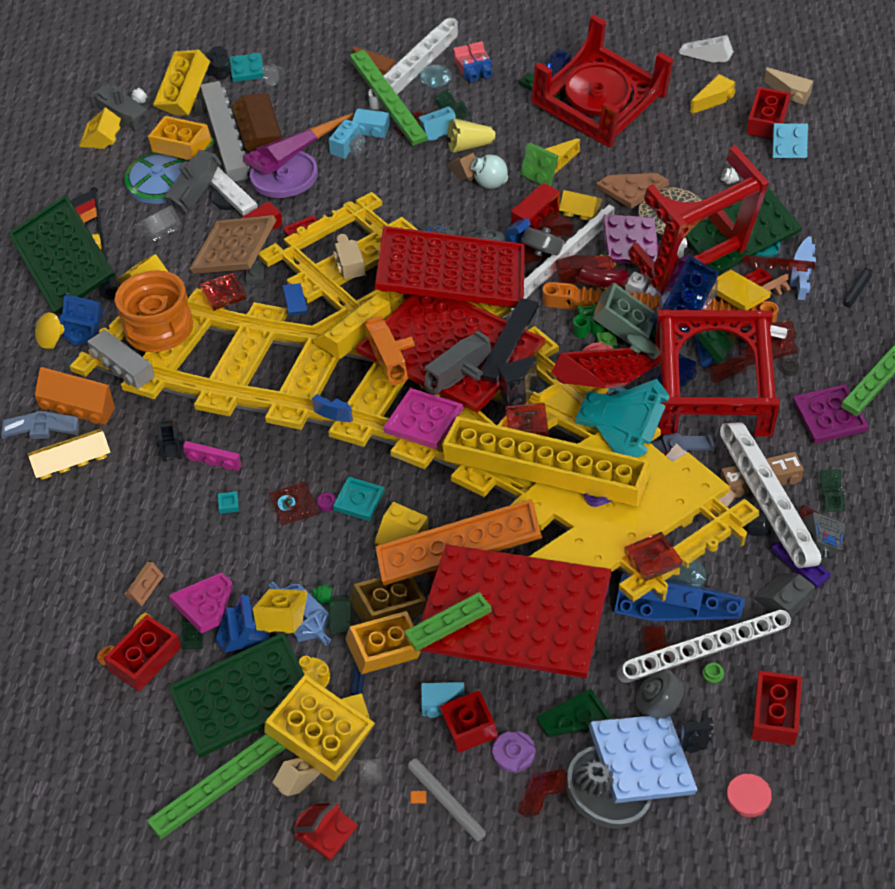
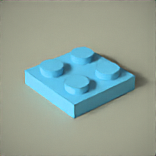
[772,124,808,158]

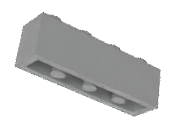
[87,330,155,389]

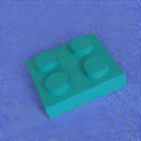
[230,53,265,82]
[333,476,385,521]

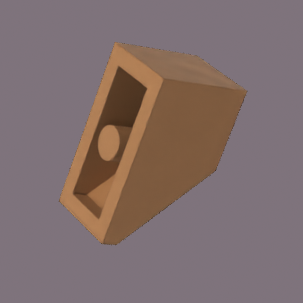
[447,153,476,181]

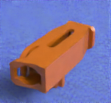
[365,316,415,386]

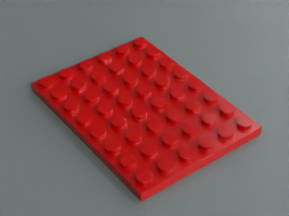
[375,226,525,308]
[356,294,545,413]
[419,544,611,678]

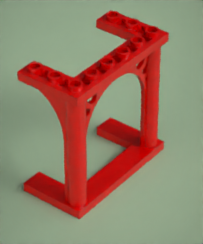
[531,14,674,148]
[629,145,769,293]
[655,309,780,437]

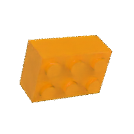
[148,116,212,160]
[346,611,421,675]

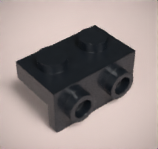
[680,710,713,753]

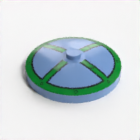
[124,153,186,204]

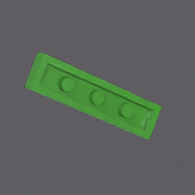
[404,592,491,652]

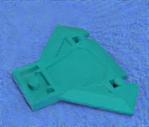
[576,379,670,458]

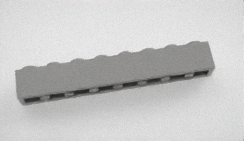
[201,81,250,182]

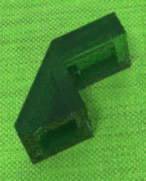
[433,89,470,120]
[820,469,845,512]
[330,595,352,633]

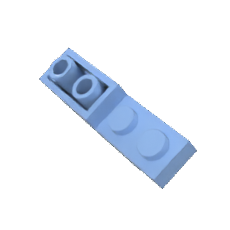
[790,237,816,300]

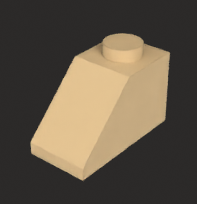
[272,758,321,796]

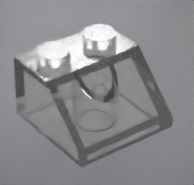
[134,205,182,241]

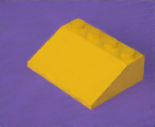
[264,675,375,782]

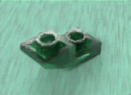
[181,616,204,650]

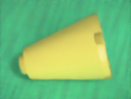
[448,119,495,152]

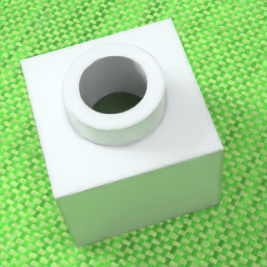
[625,271,650,295]

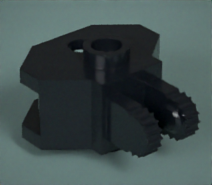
[205,46,231,80]
[155,421,184,462]

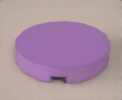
[492,731,536,773]

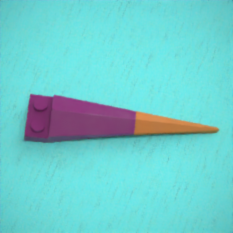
[243,113,354,175]

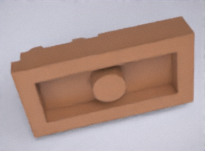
[761,273,790,296]
[124,562,164,606]

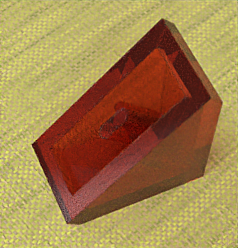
[538,211,573,237]

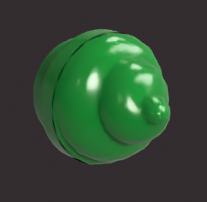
[311,584,333,604]

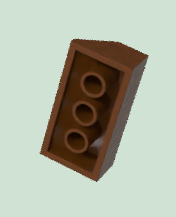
[232,93,282,152]

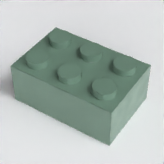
[593,283,657,345]

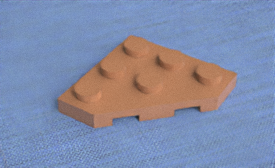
[596,173,669,209]

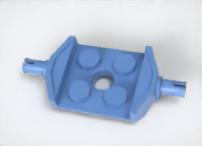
[268,582,331,646]

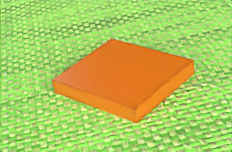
[411,791,426,804]

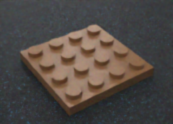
[190,215,276,274]

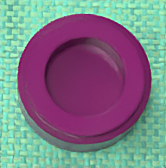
[317,493,336,512]

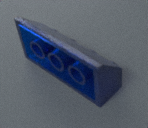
[649,254,720,333]

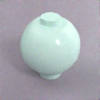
[471,155,508,189]

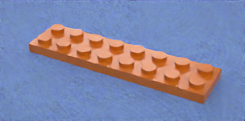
[376,499,542,585]

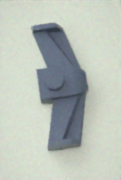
[1,411,79,439]
[651,433,715,453]

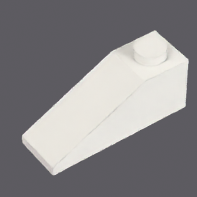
[679,35,733,63]

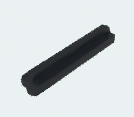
[843,268,873,307]

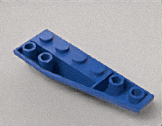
[614,571,745,621]

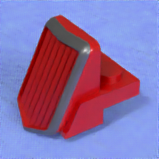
[294,802,358,862]

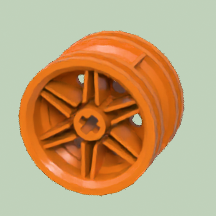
[115,270,193,352]

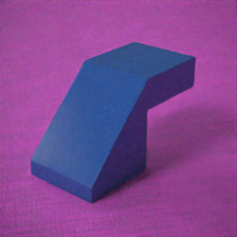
[505,218,531,243]

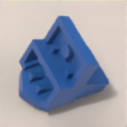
[60,294,103,346]
[215,595,270,653]

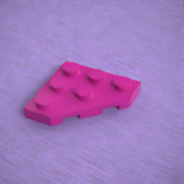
[169,572,233,633]

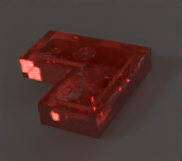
[643,626,690,666]
[518,769,568,817]

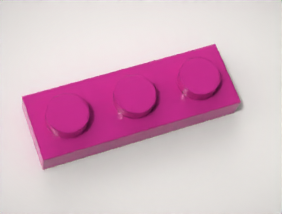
[183,441,241,471]

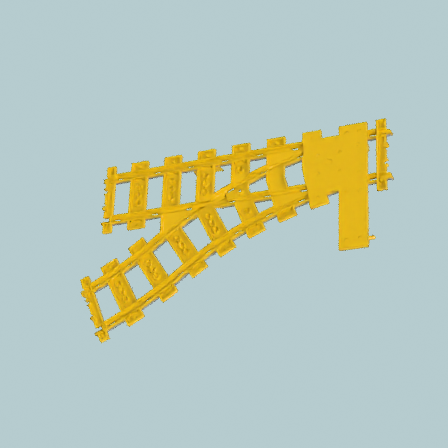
[70,192,759,602]

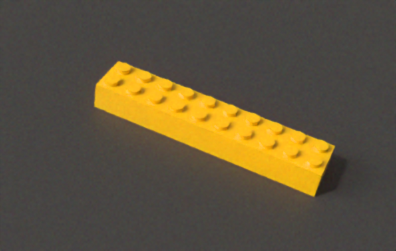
[443,416,650,507]

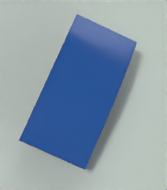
[282,283,307,316]
[312,394,353,422]

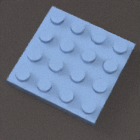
[588,716,697,803]

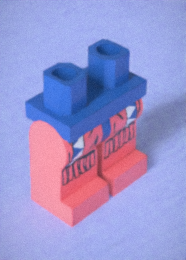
[453,41,492,82]

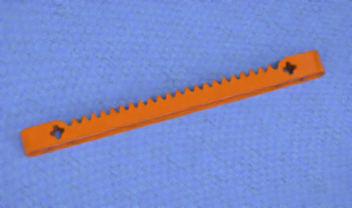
[542,282,779,325]

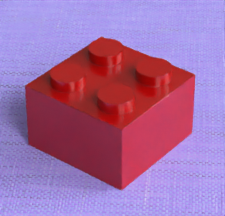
[440,690,498,753]

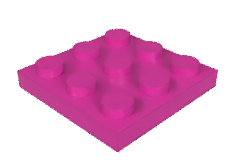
[383,388,463,450]

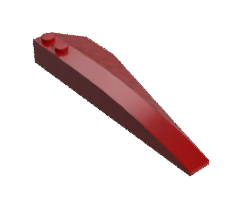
[551,348,661,388]

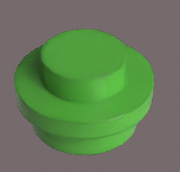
[703,663,724,684]

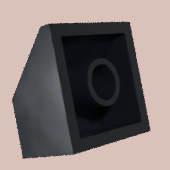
[498,356,538,409]

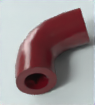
[579,266,629,288]

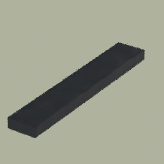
[480,298,539,383]

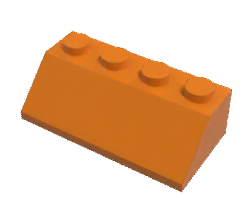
[35,367,115,425]

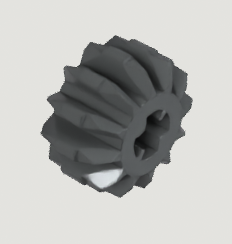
[575,758,614,797]

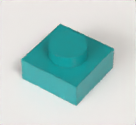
[218,491,239,514]

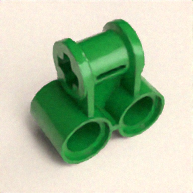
[573,304,607,339]

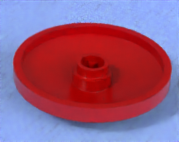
[565,62,631,116]

